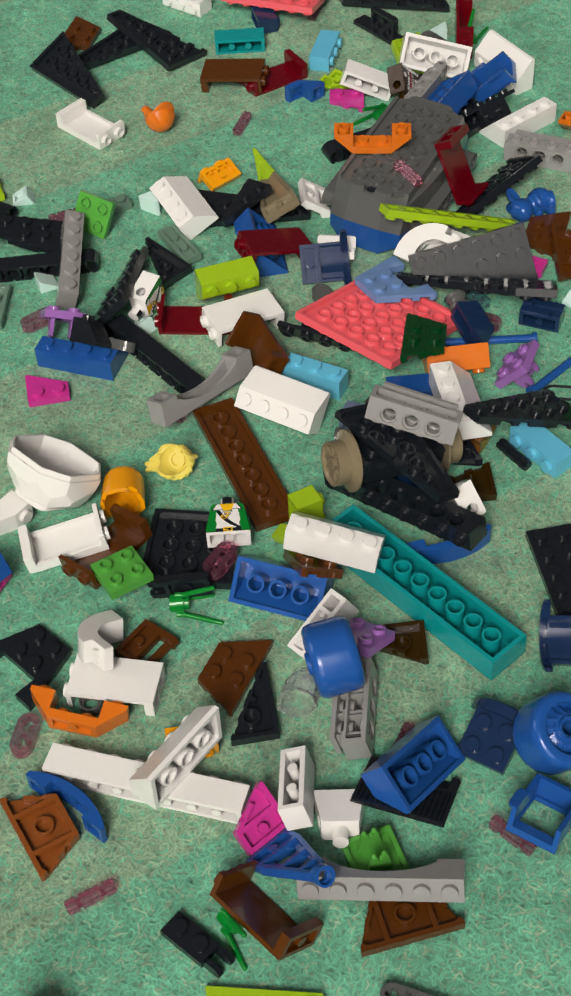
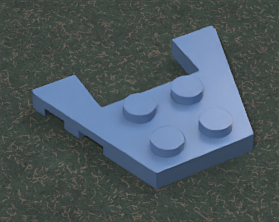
[355,256,437,303]

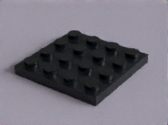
[143,508,240,590]

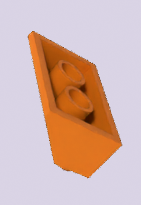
[422,342,490,374]

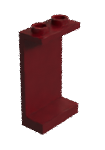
[455,0,474,59]
[238,49,308,97]
[434,124,489,206]
[234,227,312,263]
[154,294,233,335]

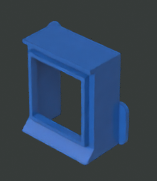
[471,51,517,104]
[506,773,571,855]

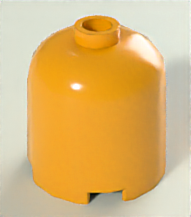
[100,466,146,518]

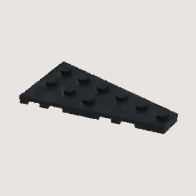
[78,18,172,69]
[30,31,105,109]

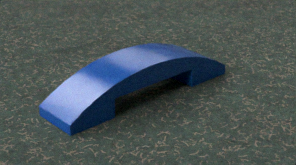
[406,524,491,564]
[26,771,108,843]

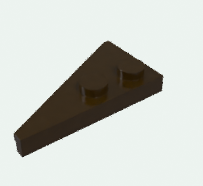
[380,620,429,665]

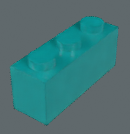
[214,27,265,55]

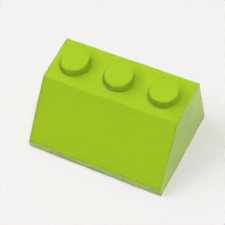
[195,256,259,300]

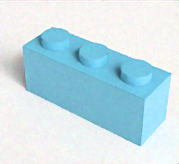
[309,29,343,72]
[283,352,348,400]
[509,422,571,478]

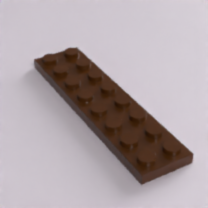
[193,398,289,532]

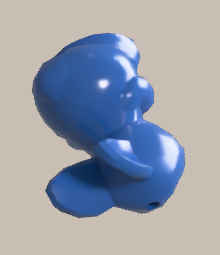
[506,187,556,222]

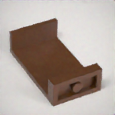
[200,58,269,93]
[225,311,289,374]
[58,503,153,590]
[209,860,324,961]

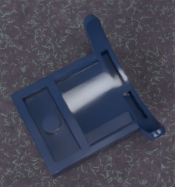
[299,229,351,286]
[539,599,571,672]
[458,697,519,775]

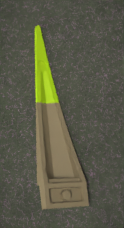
[252,148,301,224]

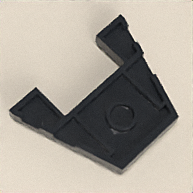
[0,624,72,712]

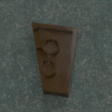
[450,462,497,502]

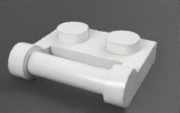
[298,178,331,218]

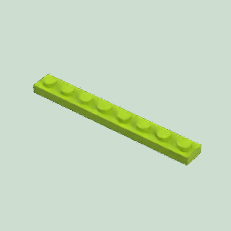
[379,203,517,231]

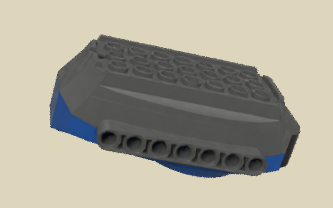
[322,96,477,254]

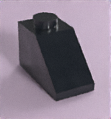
[69,314,112,349]

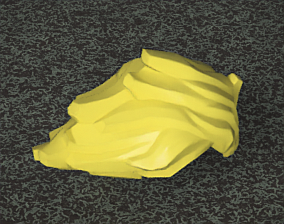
[145,443,198,481]

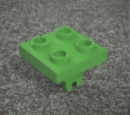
[75,190,116,239]
[90,545,154,600]
[340,824,410,871]

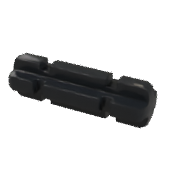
[496,438,532,471]

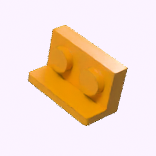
[197,157,242,191]

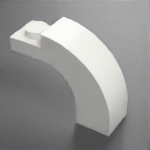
[393,223,462,263]
[77,610,123,671]

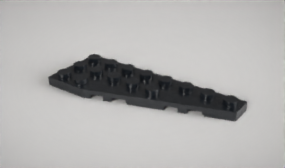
[397,272,557,301]

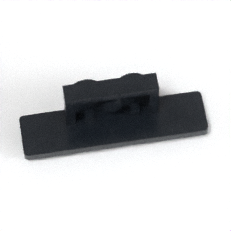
[353,6,404,45]
[460,89,515,128]
[277,321,355,352]

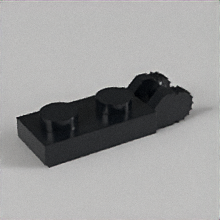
[147,571,214,599]
[160,911,235,978]

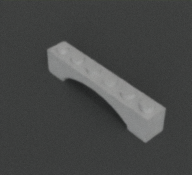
[55,210,84,309]
[146,346,253,427]
[296,857,466,903]

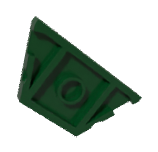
[400,313,447,363]

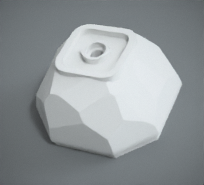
[7,434,101,511]

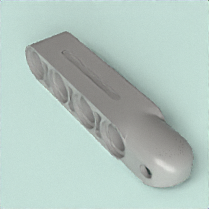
[404,61,447,99]

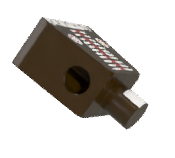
[387,62,419,99]

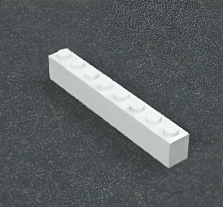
[42,743,251,824]

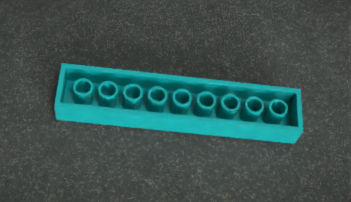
[331,504,527,681]

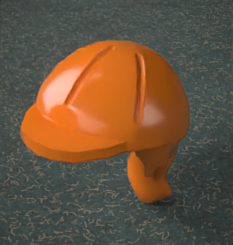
[141,102,175,133]

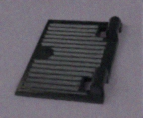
[350,755,461,828]

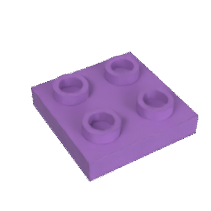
[39,305,86,339]
[494,339,540,389]
[348,617,395,658]

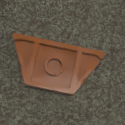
[0,793,80,882]

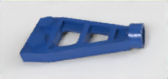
[245,828,336,888]

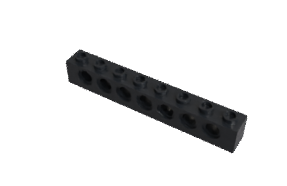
[323,472,487,551]

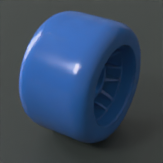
[301,616,365,699]
[512,691,571,775]

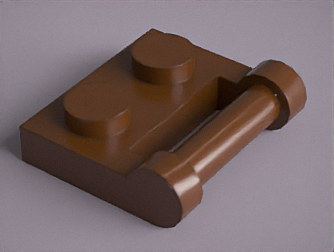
[114,619,179,662]

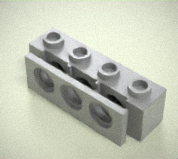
[503,129,571,173]
[364,381,463,446]
[329,657,378,760]

